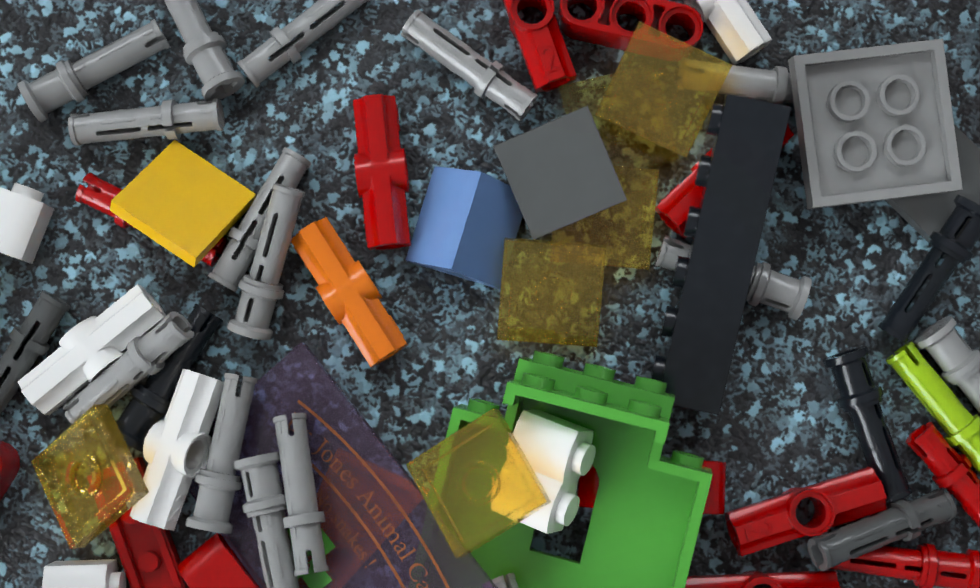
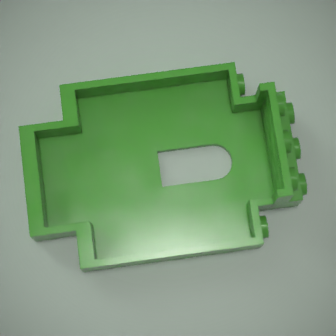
[409,350,713,588]

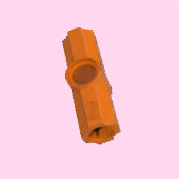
[291,217,408,368]

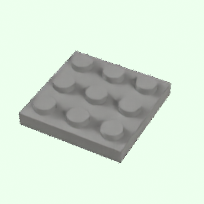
[788,38,963,210]

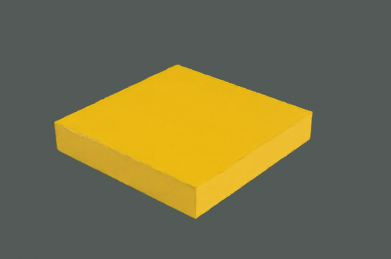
[110,140,256,267]

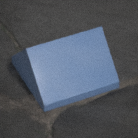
[405,166,523,290]

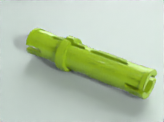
[886,341,980,474]

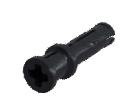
[878,195,980,343]
[106,304,223,452]
[823,346,912,502]

